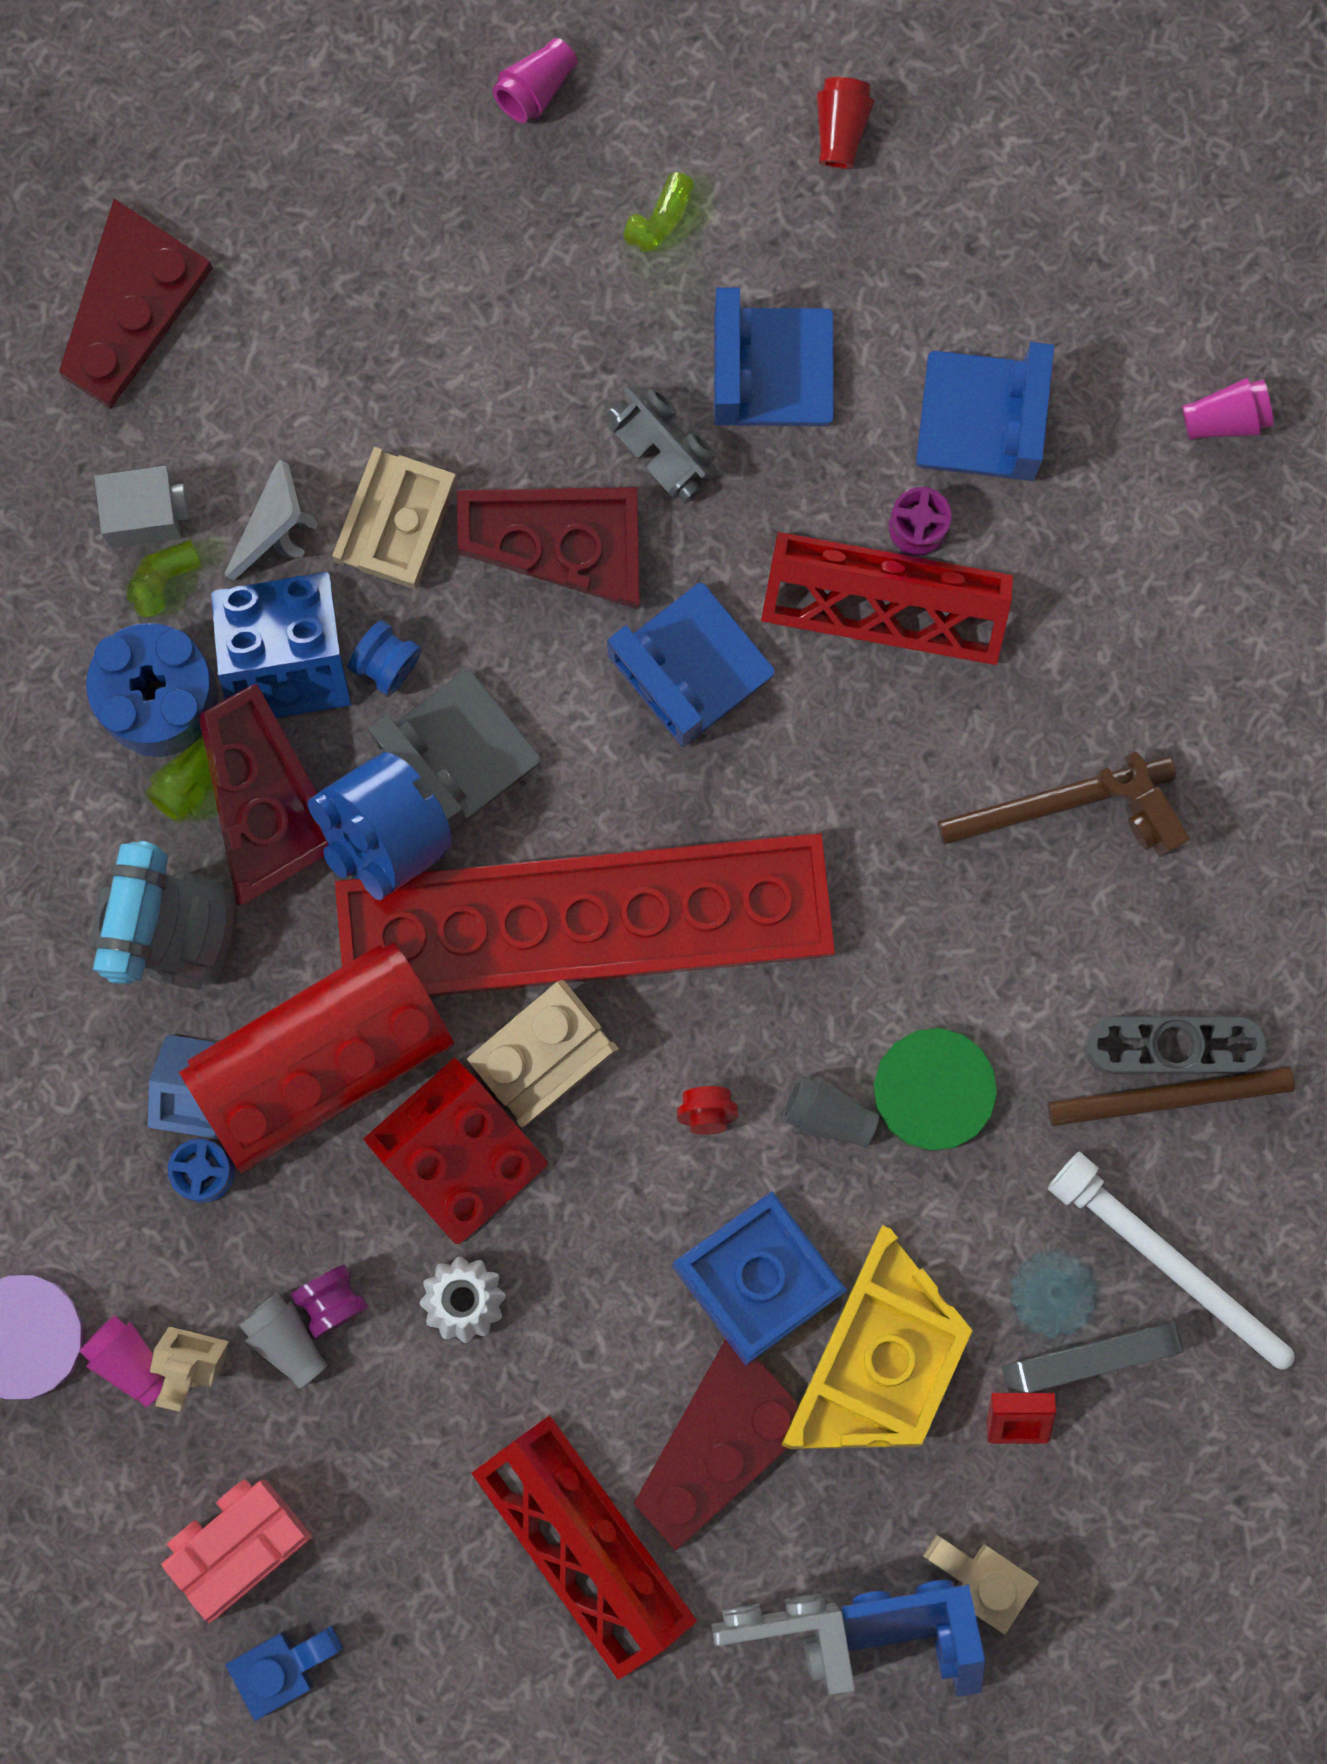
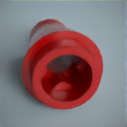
[817,77,875,169]

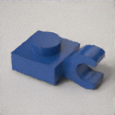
[225,1626,344,1721]

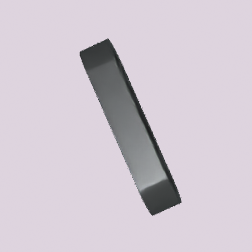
[1084,1017,1266,1074]
[1001,1321,1184,1393]

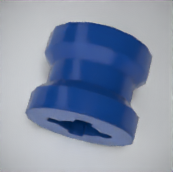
[347,620,422,697]
[168,1139,235,1203]

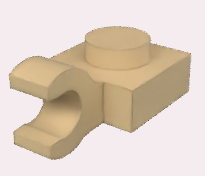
[150,1327,229,1412]
[923,1535,1039,1635]

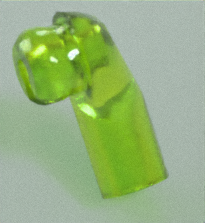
[623,172,694,252]
[126,539,202,618]

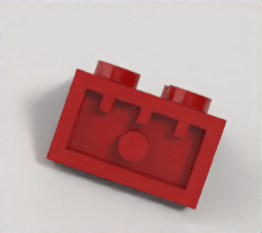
[363,1057,547,1244]

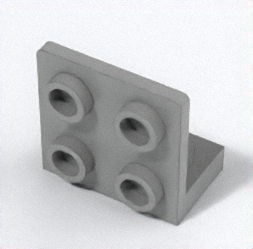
[711,1594,855,1695]

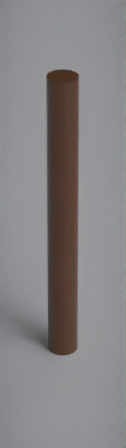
[937,756,1176,845]
[1048,1067,1295,1126]

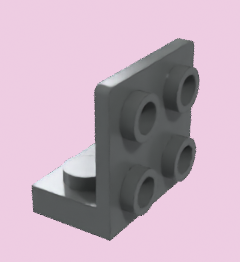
[367,669,540,833]

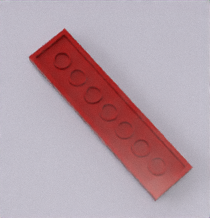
[335,833,835,997]

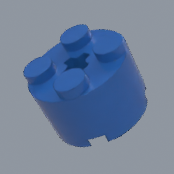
[86,623,218,757]
[308,752,452,900]

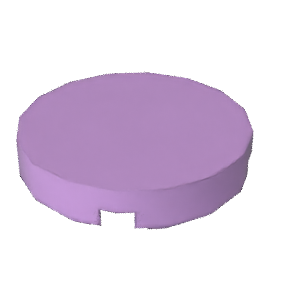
[0,1275,84,1399]

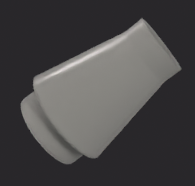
[239,1293,328,1389]

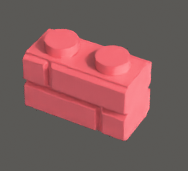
[161,1478,313,1624]

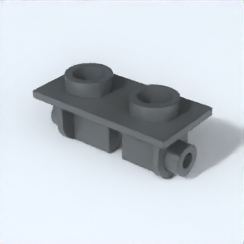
[607,386,723,503]

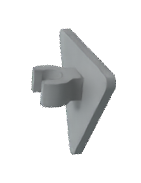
[225,460,318,581]

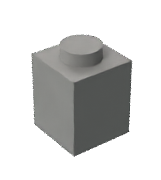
[94,466,190,549]

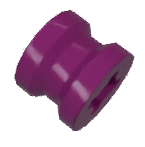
[888,487,952,556]
[291,1264,369,1339]

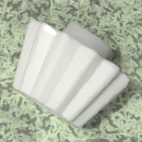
[420,1256,506,1343]

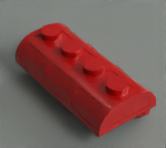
[179,942,455,1175]

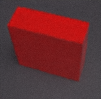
[986,1393,1056,1444]

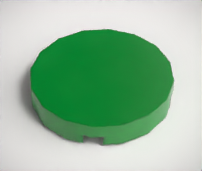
[873,1028,997,1152]

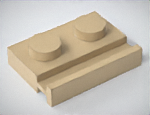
[332,447,458,590]
[467,980,619,1128]

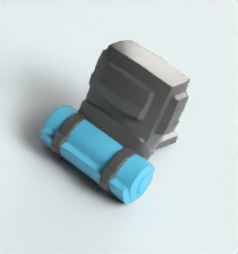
[89,841,235,989]

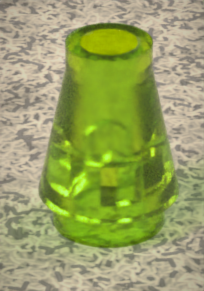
[144,735,213,824]

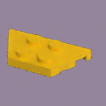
[781,1225,972,1449]

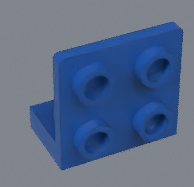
[714,287,833,426]
[916,342,1054,481]
[211,572,351,718]
[607,583,775,748]
[841,1580,985,1697]

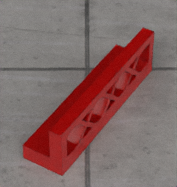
[761,532,1013,665]
[471,1415,697,1680]

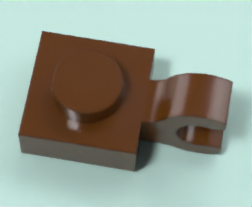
[1098,751,1190,857]

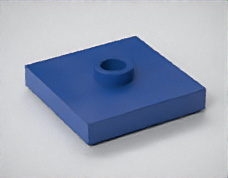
[672,1191,847,1366]

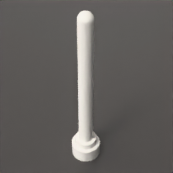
[1047,1152,1295,1369]

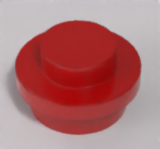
[677,1086,739,1135]

